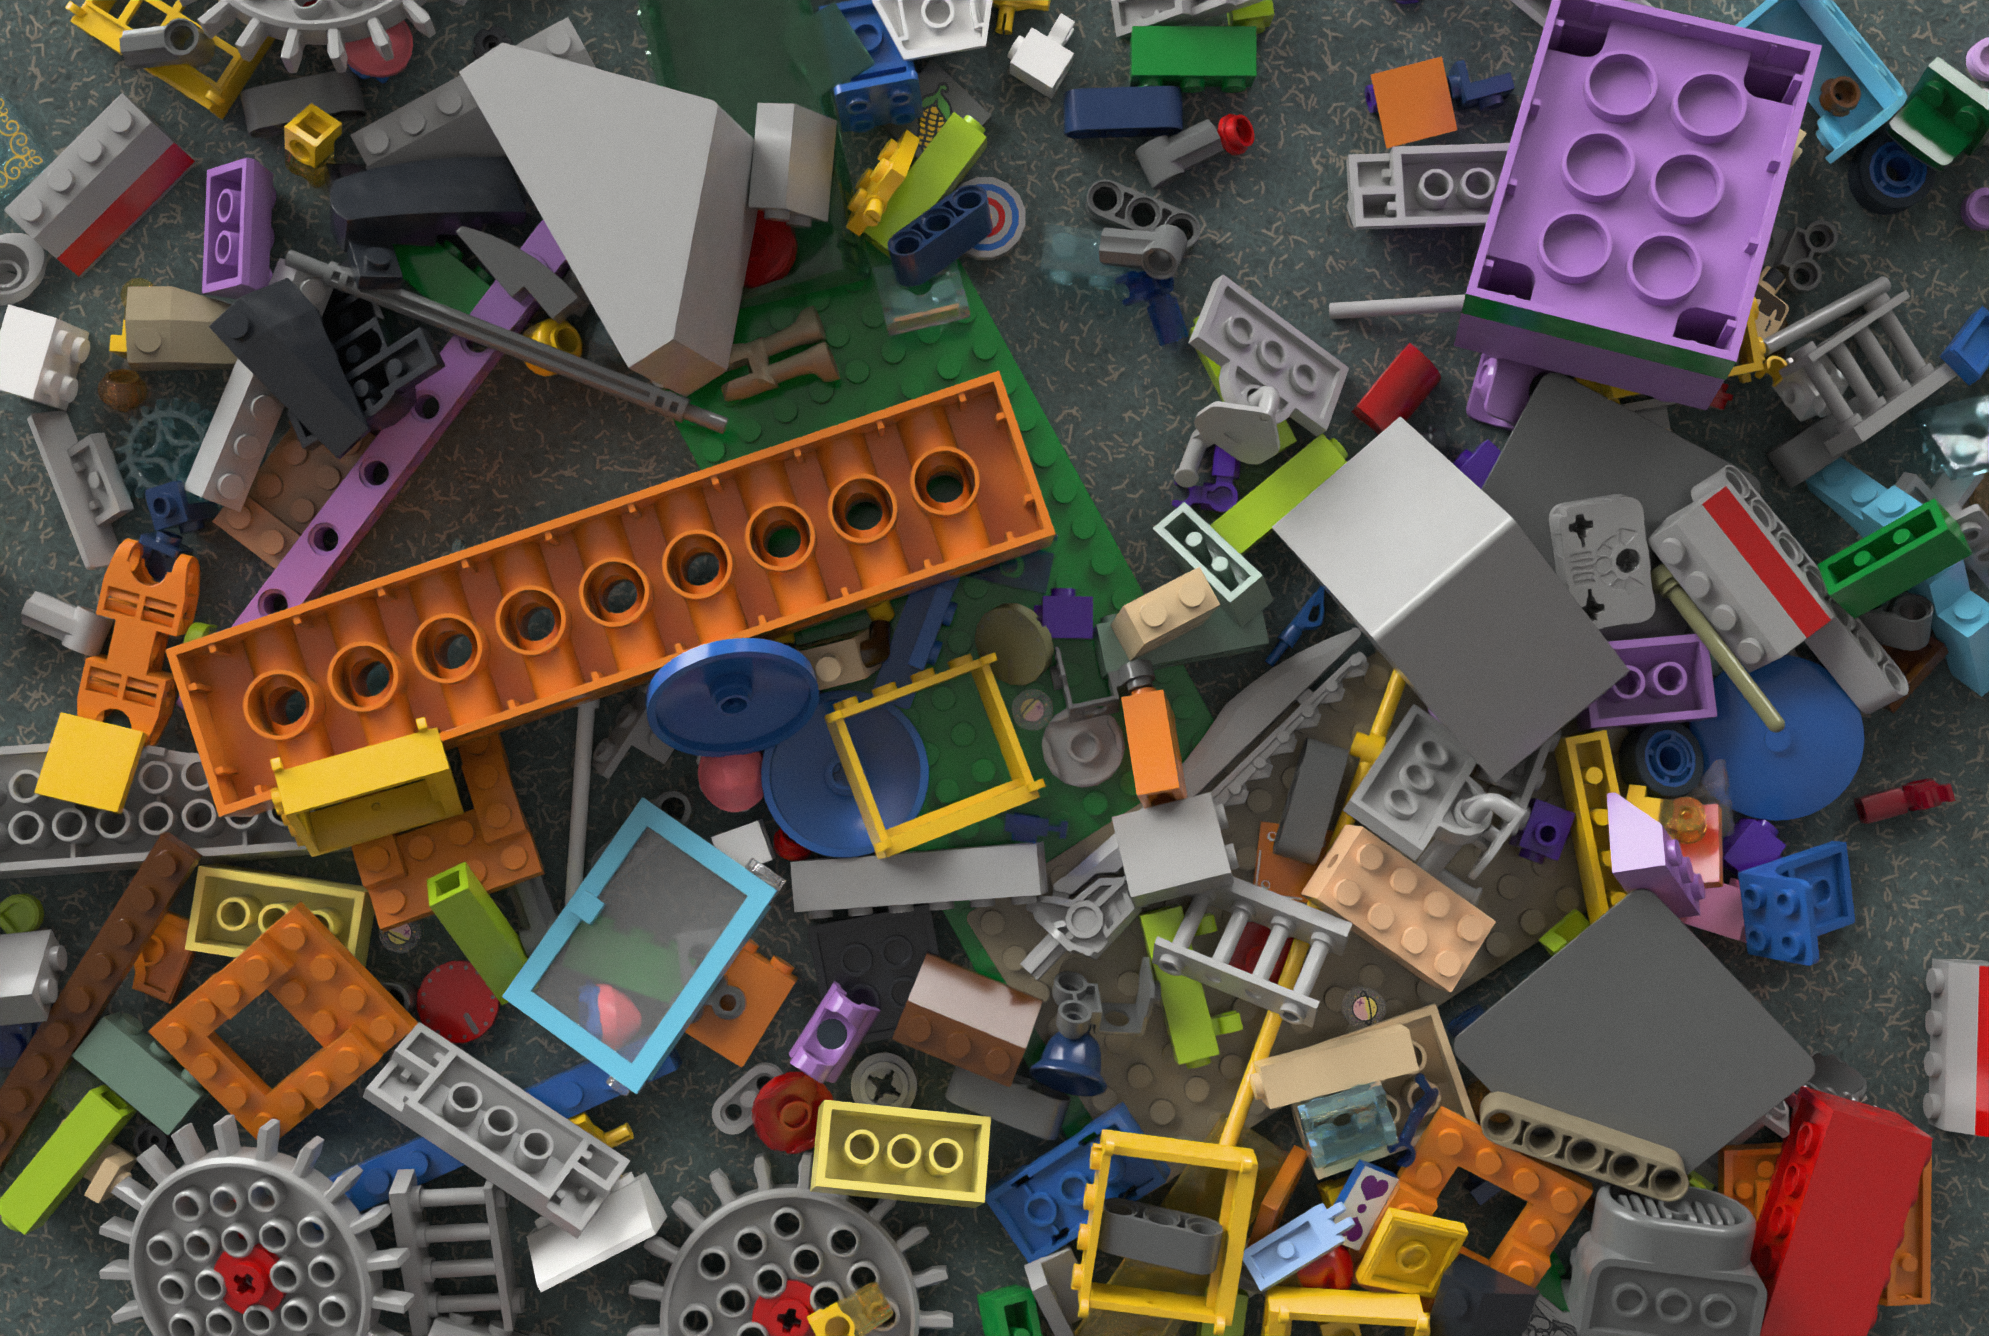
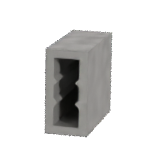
[748,103,837,228]
[1112,792,1239,908]
[0,929,67,1026]

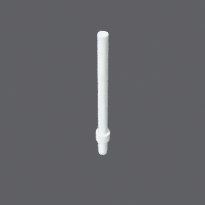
[565,699,600,905]

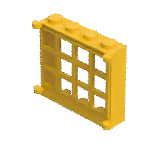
[65,0,275,120]

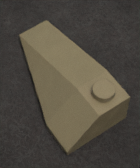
[125,286,238,371]

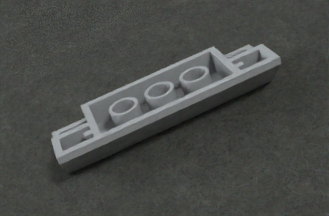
[350,17,596,170]
[1346,143,1510,230]
[363,1022,630,1239]

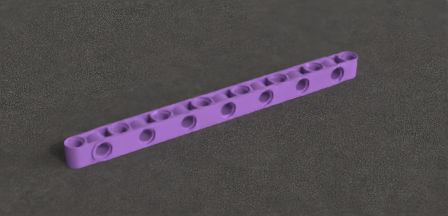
[176,220,570,711]

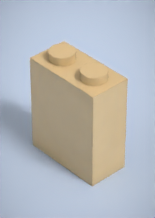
[1110,567,1221,662]

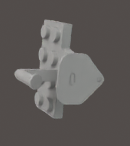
[1174,275,1349,488]
[1343,704,1526,907]

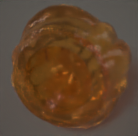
[98,369,148,413]

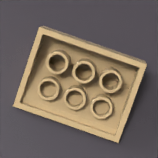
[1290,1003,1477,1180]

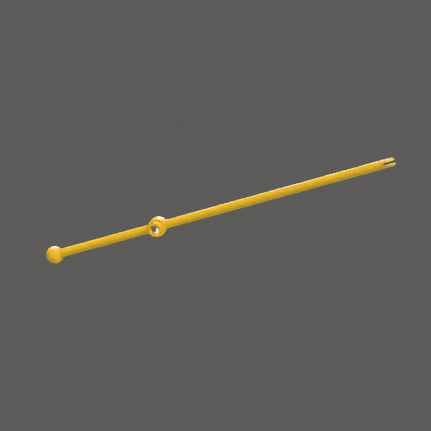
[1218,669,1406,1169]

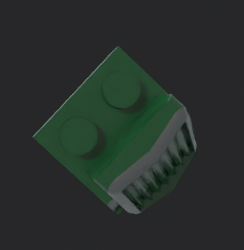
[1886,56,1989,172]

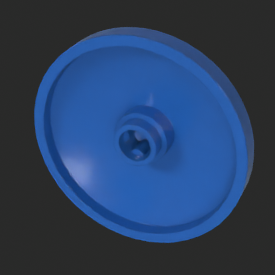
[645,638,819,757]
[1689,655,1864,821]
[761,690,929,858]

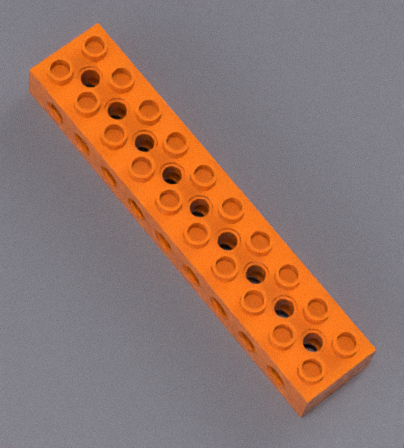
[165,371,1055,817]

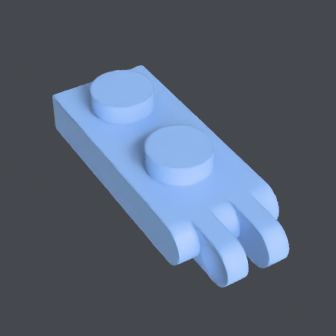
[1243,1202,1356,1292]

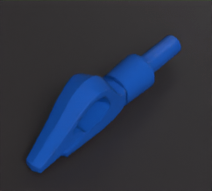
[1265,585,1325,667]

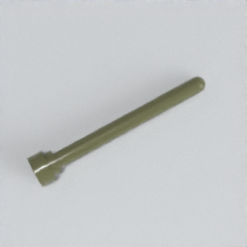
[1650,563,1785,733]

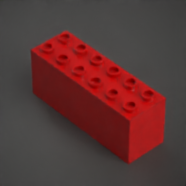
[1750,1086,1933,1336]

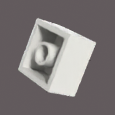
[0,304,90,411]

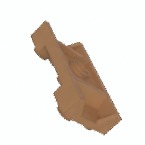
[212,420,377,569]

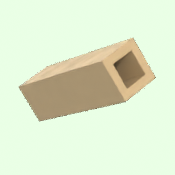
[1250,1024,1419,1109]

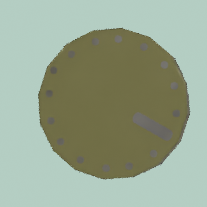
[975,603,1054,685]

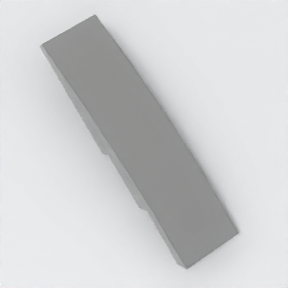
[1111,0,1264,38]

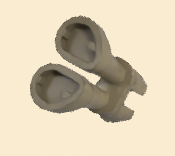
[721,305,840,401]

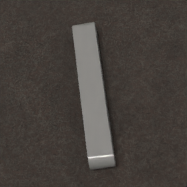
[1691,465,1909,714]

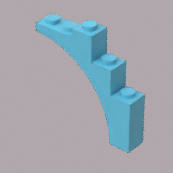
[1806,457,1989,697]

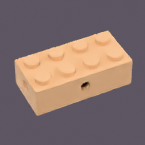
[1301,824,1496,993]

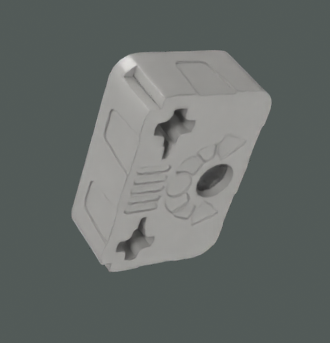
[1549,494,1655,629]

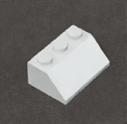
[527,1172,668,1292]

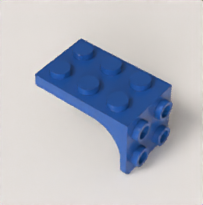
[819,0,924,133]
[1738,841,1855,966]

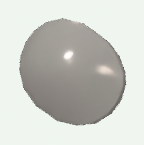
[0,233,47,306]

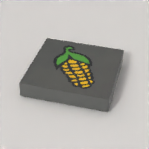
[880,59,992,160]

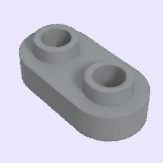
[712,1062,784,1135]

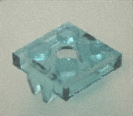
[873,260,971,336]
[1915,394,1989,481]
[1297,1080,1399,1169]

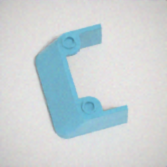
[1735,0,1908,164]

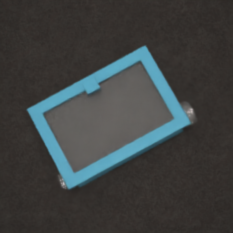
[502,797,786,1097]

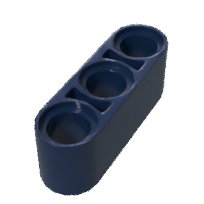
[1063,86,1183,139]
[888,185,993,287]

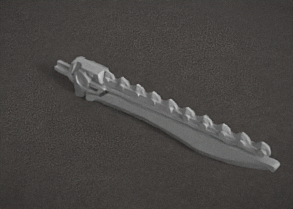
[1020,628,1369,981]

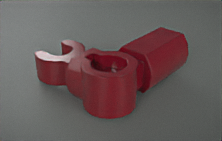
[1854,778,1956,824]

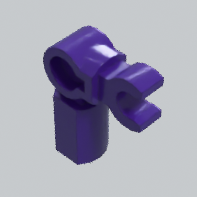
[1172,444,1241,515]

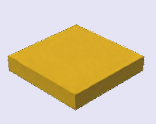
[34,712,147,815]
[1355,1207,1469,1299]

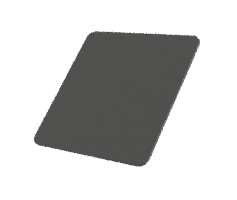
[1481,372,1761,642]
[1454,888,1815,1200]

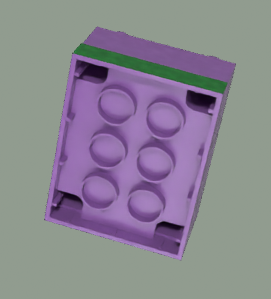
[1454,0,1822,410]

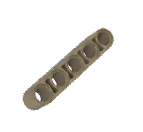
[1480,1091,1689,1202]

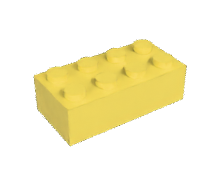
[185,863,375,968]
[810,1100,991,1208]

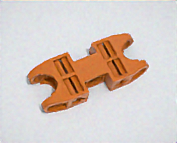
[77,538,200,747]

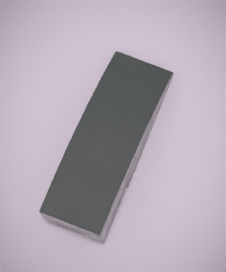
[456,226,585,324]

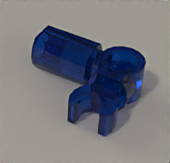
[1115,271,1189,346]

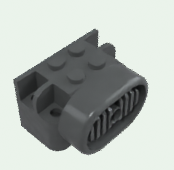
[1560,1183,1767,1336]

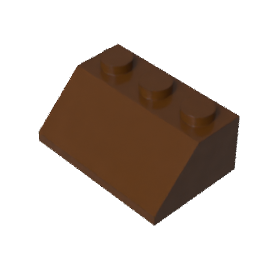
[892,952,1043,1088]

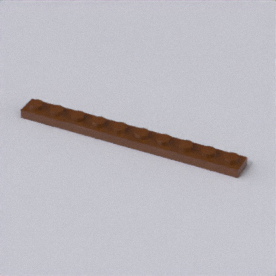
[0,832,203,1174]

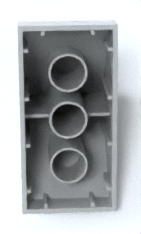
[459,42,758,397]
[1272,417,1630,784]

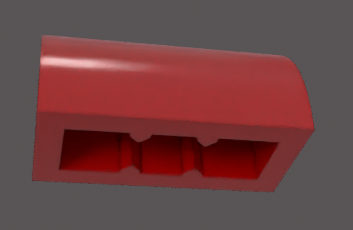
[1351,343,1441,435]

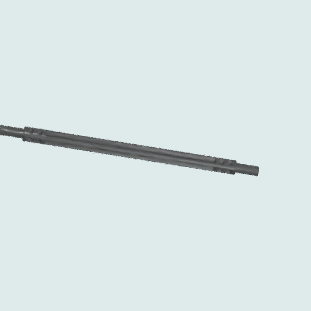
[285,250,729,434]

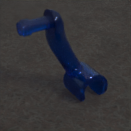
[1387,1073,1439,1167]

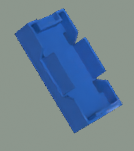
[985,1102,1171,1263]

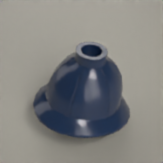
[1029,1025,1107,1096]

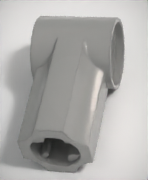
[21,591,115,657]

